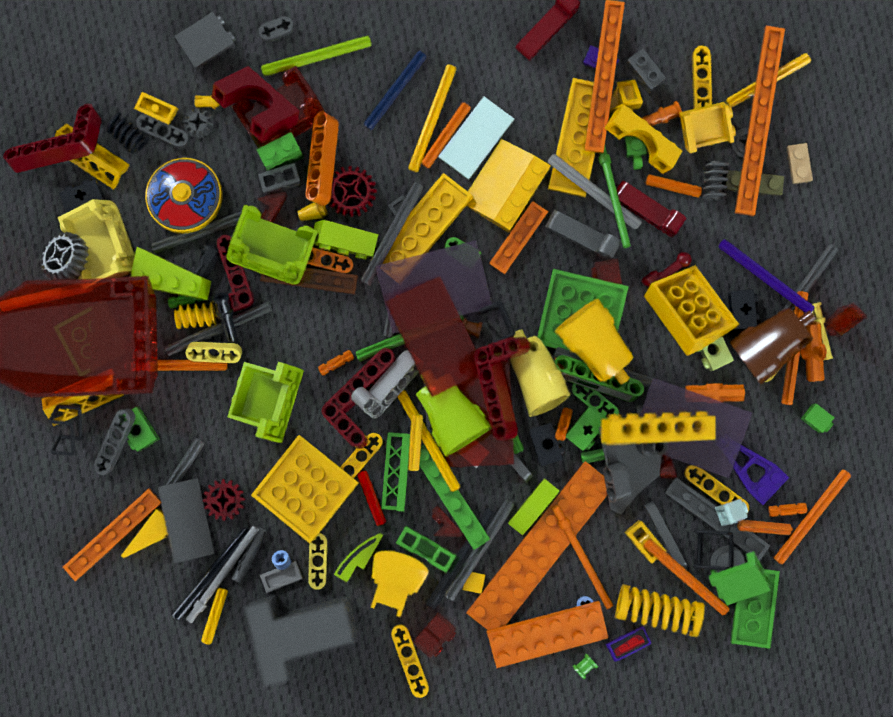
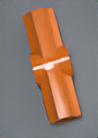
[801,322,827,382]
[685,383,745,403]

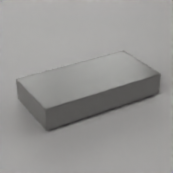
[260,561,303,593]

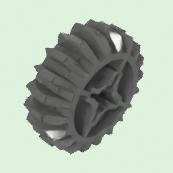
[40,232,89,284]

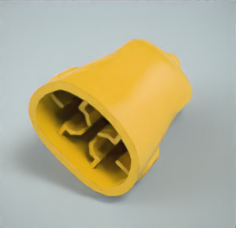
[555,299,633,385]

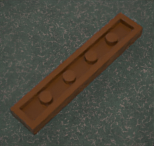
[260,268,358,295]

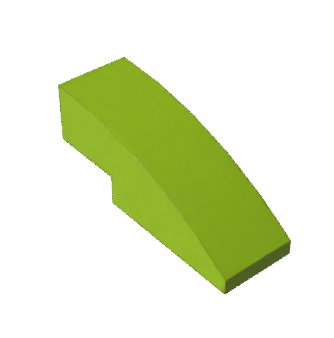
[508,479,559,535]

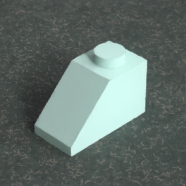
[715,499,748,526]

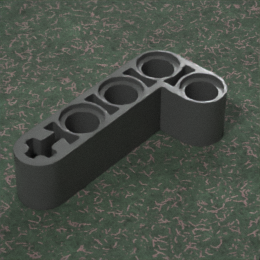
[545,210,622,261]

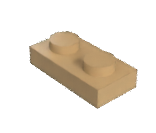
[787,143,813,184]

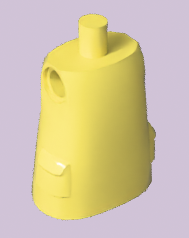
[510,329,570,417]

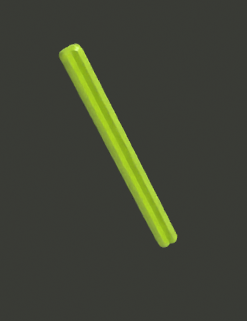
[261,36,371,76]

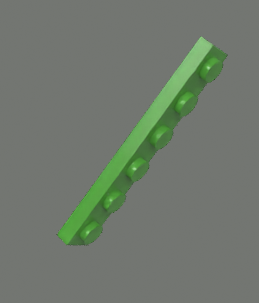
[419,445,491,550]

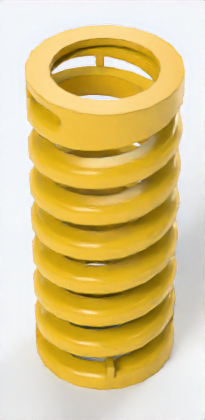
[615,584,705,637]

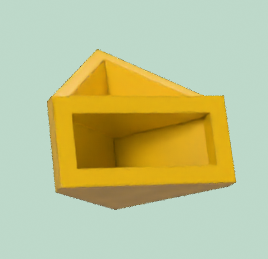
[609,80,643,113]

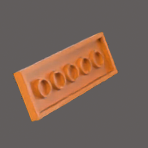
[487,601,608,668]

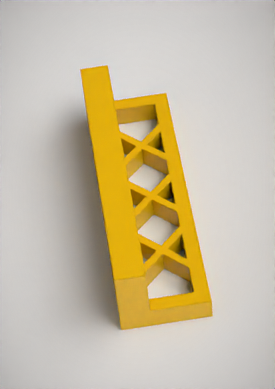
[54,124,130,189]
[42,368,124,426]

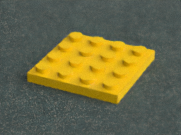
[251,435,359,544]

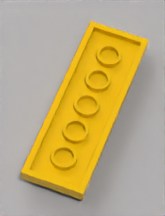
[548,78,595,197]
[370,173,473,285]

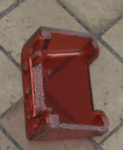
[231,66,325,149]

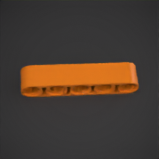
[305,111,339,206]

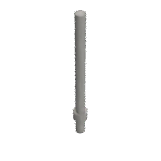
[186,525,259,623]

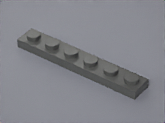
[664,477,771,561]

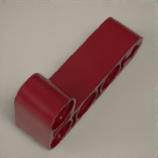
[515,0,581,61]
[616,181,687,238]
[217,235,254,313]

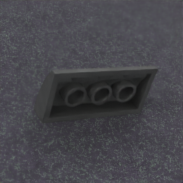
[158,478,214,563]

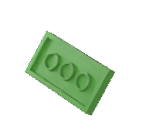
[730,569,780,649]

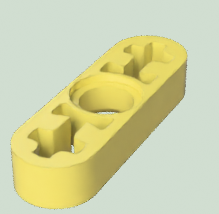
[185,342,242,363]
[309,533,327,590]

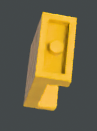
[679,102,736,153]

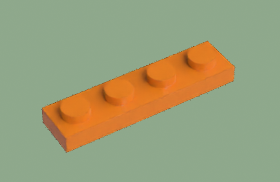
[489,201,548,275]

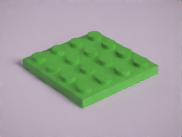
[537,269,629,350]

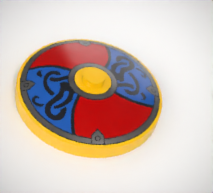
[145,158,223,234]

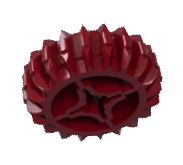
[329,166,377,218]

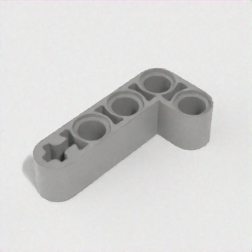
[351,350,423,419]

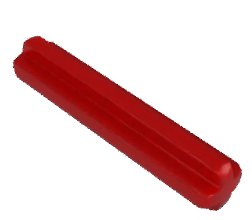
[357,471,386,526]

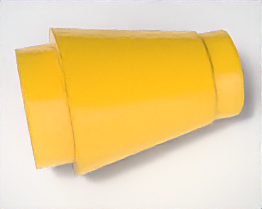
[298,202,327,221]

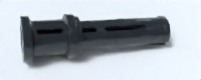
[212,293,240,345]

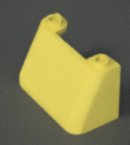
[58,199,135,289]

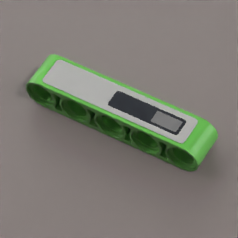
[554,355,644,402]

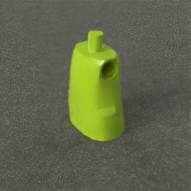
[416,369,491,456]

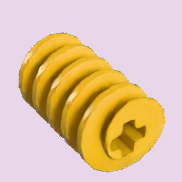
[174,302,216,329]

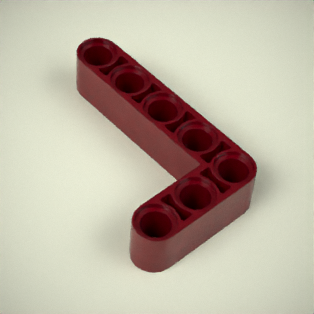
[3,103,102,173]
[474,337,530,441]
[321,348,397,449]

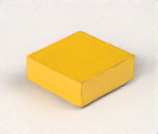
[462,572,485,594]

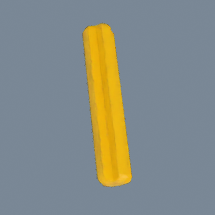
[408,414,423,471]
[201,588,228,645]

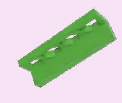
[381,432,410,511]

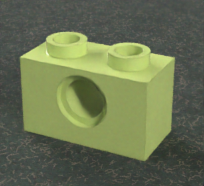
[697,337,734,371]

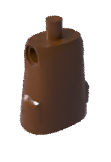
[729,308,817,385]

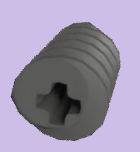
[702,161,729,202]

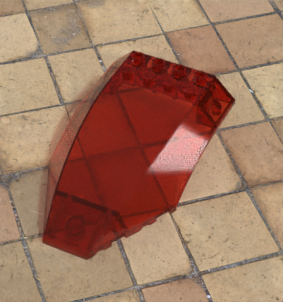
[0,276,158,397]

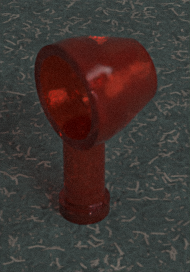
[660,449,678,478]

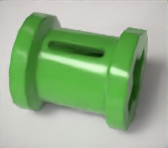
[572,654,598,679]

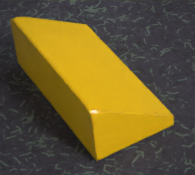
[134,92,178,125]

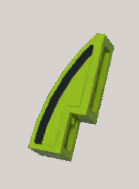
[334,533,384,582]

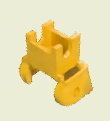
[371,551,429,617]

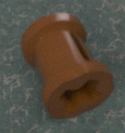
[460,318,483,339]

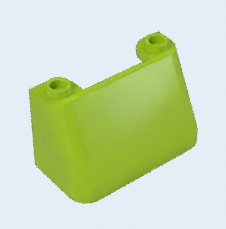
[226,205,318,284]

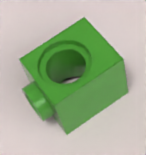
[801,404,834,433]

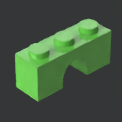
[396,525,456,572]

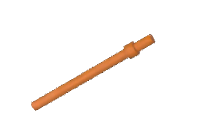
[552,505,613,609]

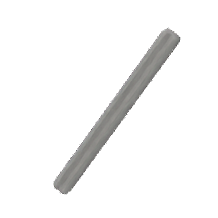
[547,154,642,229]

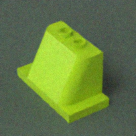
[227,362,304,443]

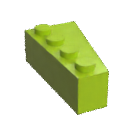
[129,247,212,300]

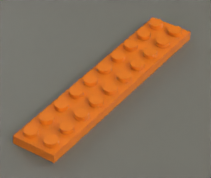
[466,461,607,630]

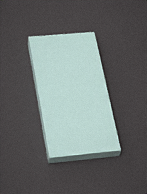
[438,97,514,180]

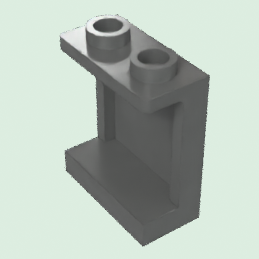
[175,12,236,72]

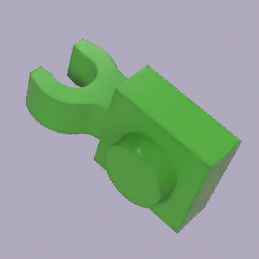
[625,136,646,170]

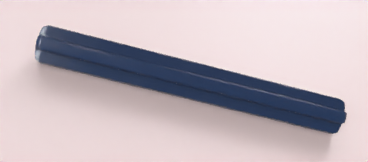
[364,51,426,130]

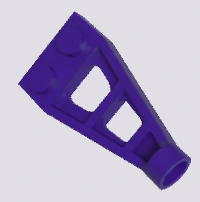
[715,433,789,505]

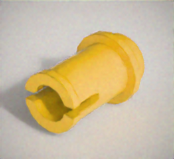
[195,95,220,109]

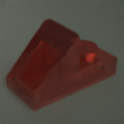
[257,192,288,223]
[432,505,463,537]

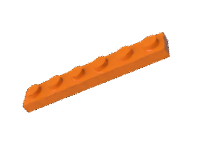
[63,488,161,581]

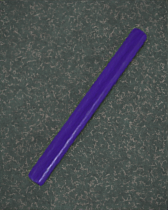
[718,239,815,313]

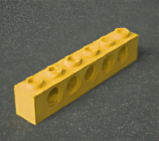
[601,411,716,444]

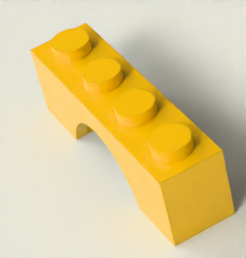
[605,105,682,174]

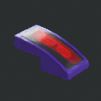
[606,626,652,662]

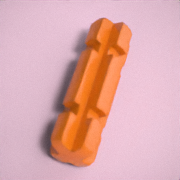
[318,350,354,375]
[555,407,573,441]
[768,503,807,517]

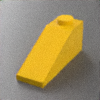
[121,508,168,558]

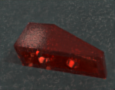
[824,303,867,337]

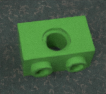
[121,406,160,451]

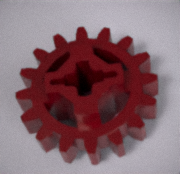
[203,479,246,521]

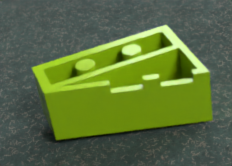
[313,220,378,260]

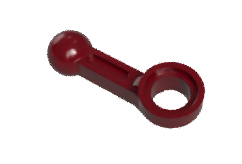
[641,252,692,288]

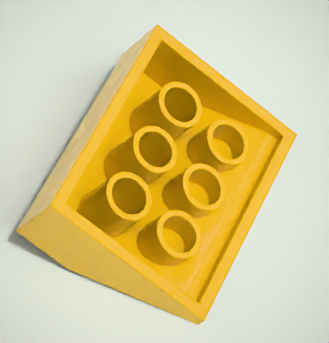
[466,139,551,233]
[644,265,739,356]

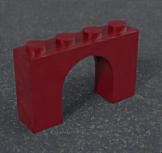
[212,66,299,143]

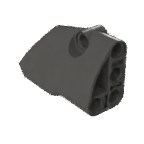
[599,415,668,515]

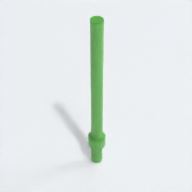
[599,146,631,248]

